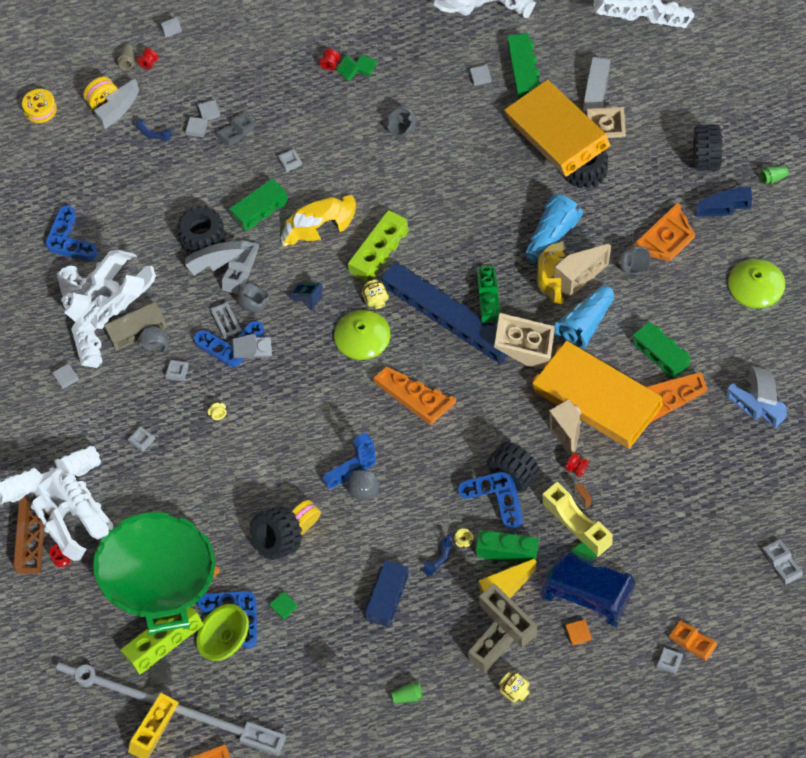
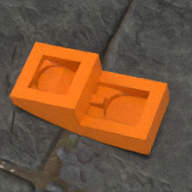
[669,621,717,661]

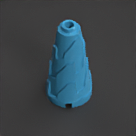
[525,193,583,264]
[554,286,614,350]

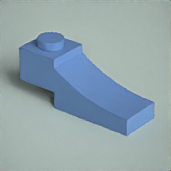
[727,383,787,428]

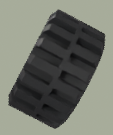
[693,124,722,171]
[563,149,608,189]
[177,206,225,254]
[486,441,540,492]
[250,506,302,560]

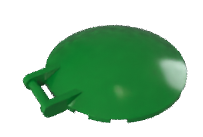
[94,512,215,636]

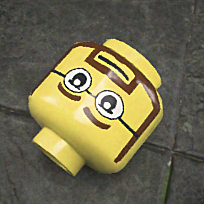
[362,280,389,309]
[498,672,529,702]

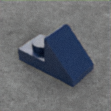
[288,282,323,310]

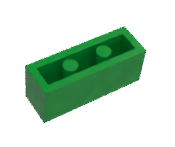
[230,178,288,232]
[633,321,691,380]
[476,530,539,564]

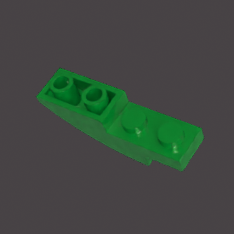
[477,266,500,323]

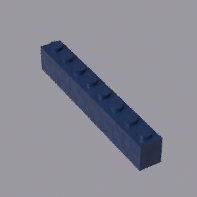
[381,262,508,365]

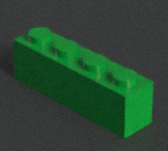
[508,33,541,100]

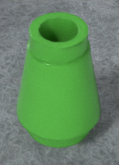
[760,166,789,185]
[392,681,423,704]

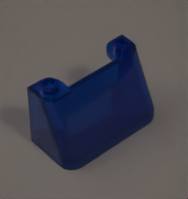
[542,551,636,628]

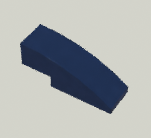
[696,187,752,217]

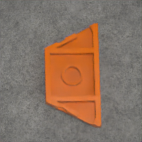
[632,203,695,261]

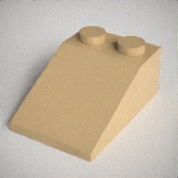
[554,244,611,299]
[494,313,555,370]

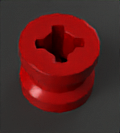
[137,48,159,70]
[319,49,340,71]
[565,453,589,478]
[49,544,71,567]

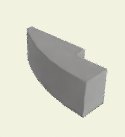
[583,57,610,113]
[94,79,139,129]
[222,240,259,294]
[185,241,244,276]
[747,366,777,406]

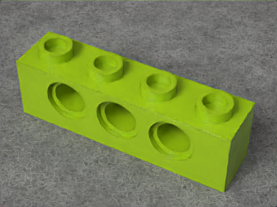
[348,210,409,282]
[120,607,204,675]

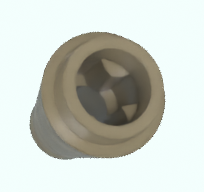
[117,44,135,70]

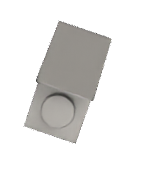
[232,334,272,358]

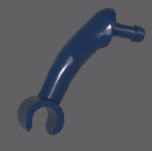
[135,120,171,142]
[422,534,453,576]

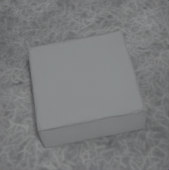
[161,17,182,38]
[470,65,491,86]
[198,100,220,121]
[186,117,208,137]
[278,149,302,172]
[165,360,189,381]
[52,363,79,389]
[127,426,155,452]
[656,648,683,674]

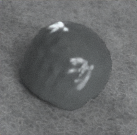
[387,105,417,137]
[619,246,651,275]
[238,283,270,313]
[138,326,169,353]
[348,470,380,501]

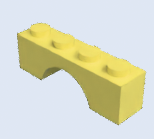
[543,482,613,557]

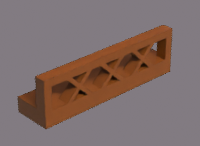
[14,495,46,574]

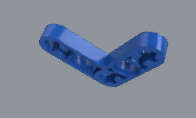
[46,206,98,261]
[194,321,264,367]
[322,433,376,489]
[458,472,523,529]
[198,591,257,649]

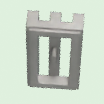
[210,302,242,341]

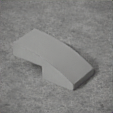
[763,539,803,585]

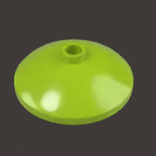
[728,259,785,308]
[334,310,391,360]
[197,604,249,661]

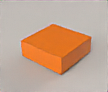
[566,619,592,646]

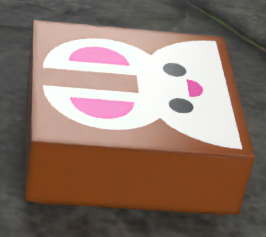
[574,483,592,509]

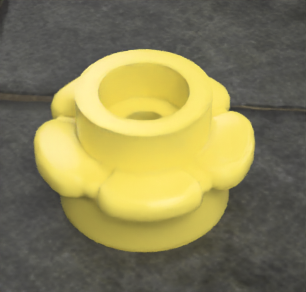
[208,403,226,420]
[454,529,474,547]

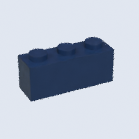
[364,560,409,628]

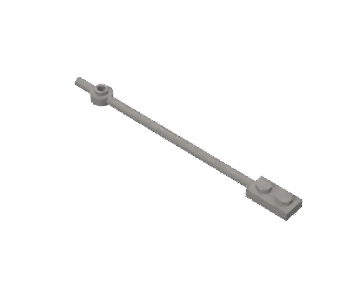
[56,662,286,756]

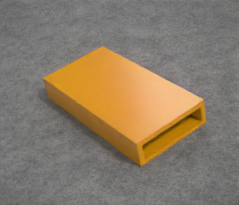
[504,80,610,177]
[533,341,663,449]

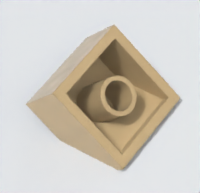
[587,107,626,138]
[550,399,581,457]

